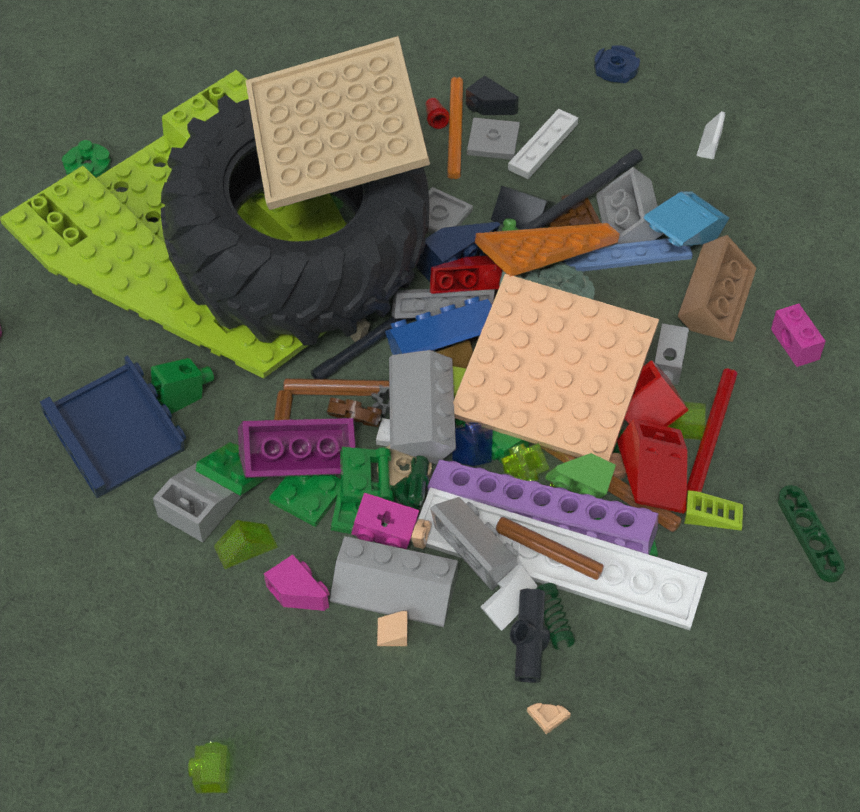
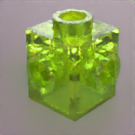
[501,443,550,481]

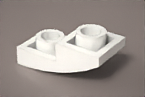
[481,564,538,631]

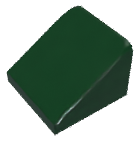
[391,476,420,510]

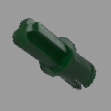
[407,456,429,506]

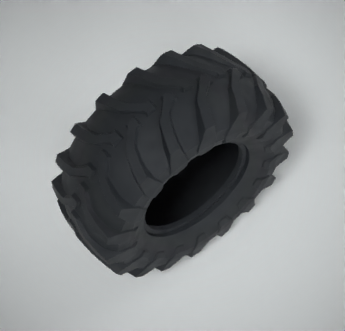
[161,95,430,346]

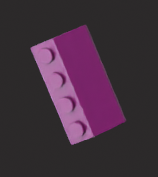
[238,418,355,478]

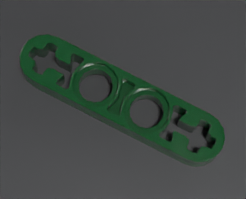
[777,485,845,583]

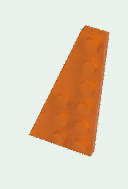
[475,223,620,277]

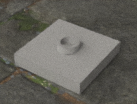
[467,118,520,159]

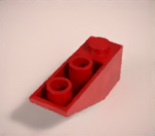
[430,256,503,294]

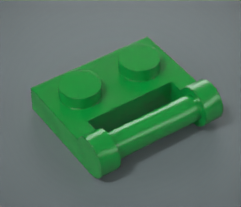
[340,447,393,503]

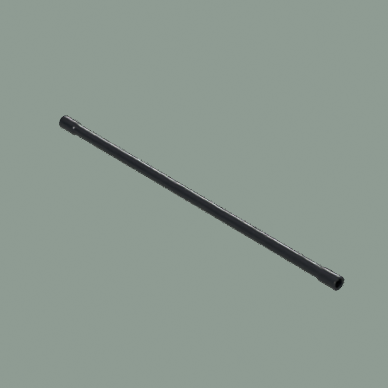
[310,149,643,379]

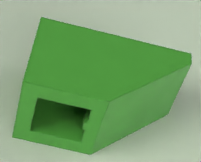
[545,453,616,499]

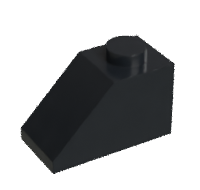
[466,76,519,116]

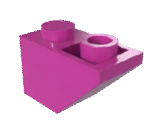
[264,555,330,611]

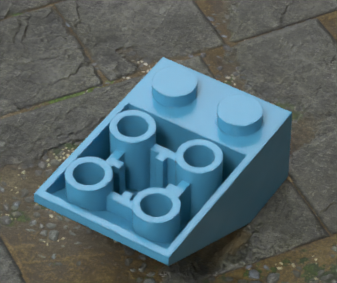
[643,191,729,247]

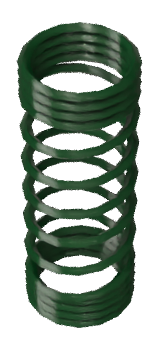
[536,583,576,650]

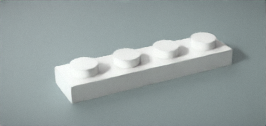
[508,109,578,179]

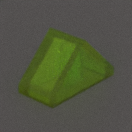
[214,520,278,570]

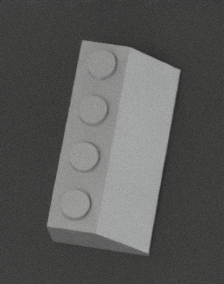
[389,350,456,464]
[330,536,458,627]

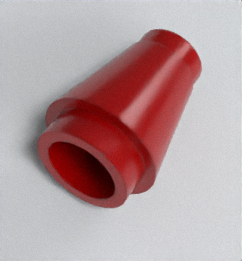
[426,98,450,129]

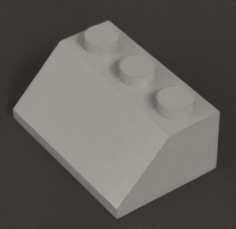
[596,167,664,245]
[430,497,518,591]

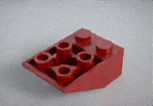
[617,419,687,514]

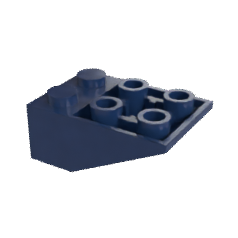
[416,222,500,282]

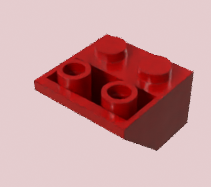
[625,360,689,427]

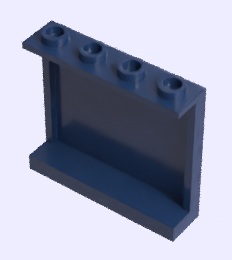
[40,355,186,498]

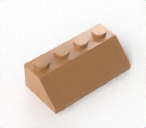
[678,235,756,342]

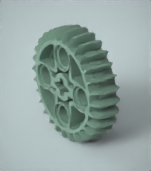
[499,262,595,300]

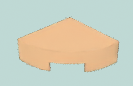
[411,519,432,549]
[527,703,571,734]

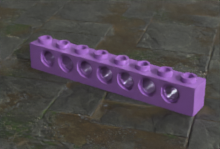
[428,459,658,555]

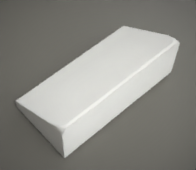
[697,112,725,159]

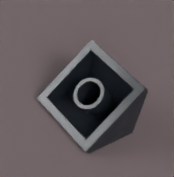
[491,186,555,229]

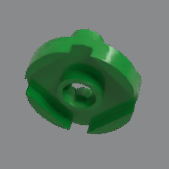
[62,140,111,178]

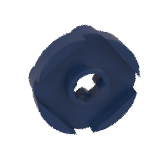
[594,45,640,83]

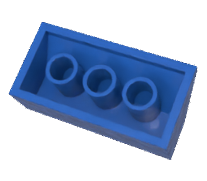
[385,296,492,355]

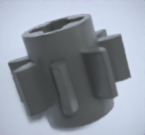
[371,385,390,418]

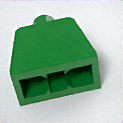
[151,358,214,414]

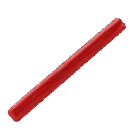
[686,368,737,497]

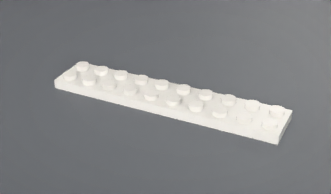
[411,487,707,630]

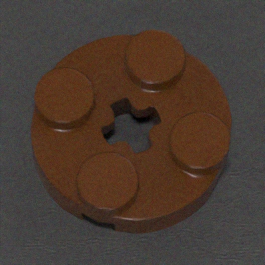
[326,397,382,427]

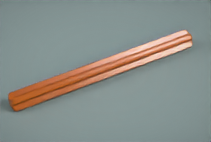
[448,77,463,179]

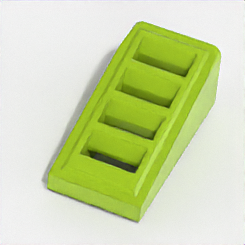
[684,490,743,531]

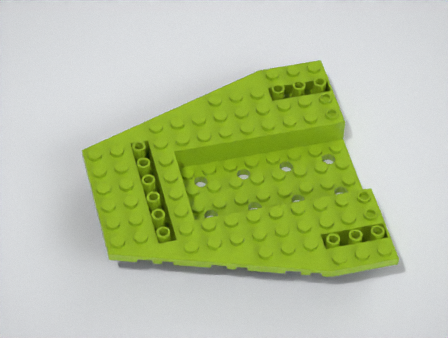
[0,70,346,379]

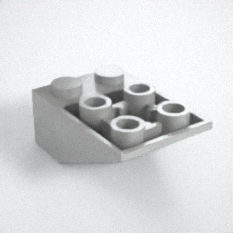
[153,463,243,542]

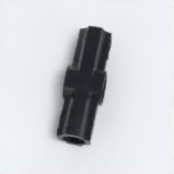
[510,588,550,683]

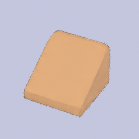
[377,611,408,646]

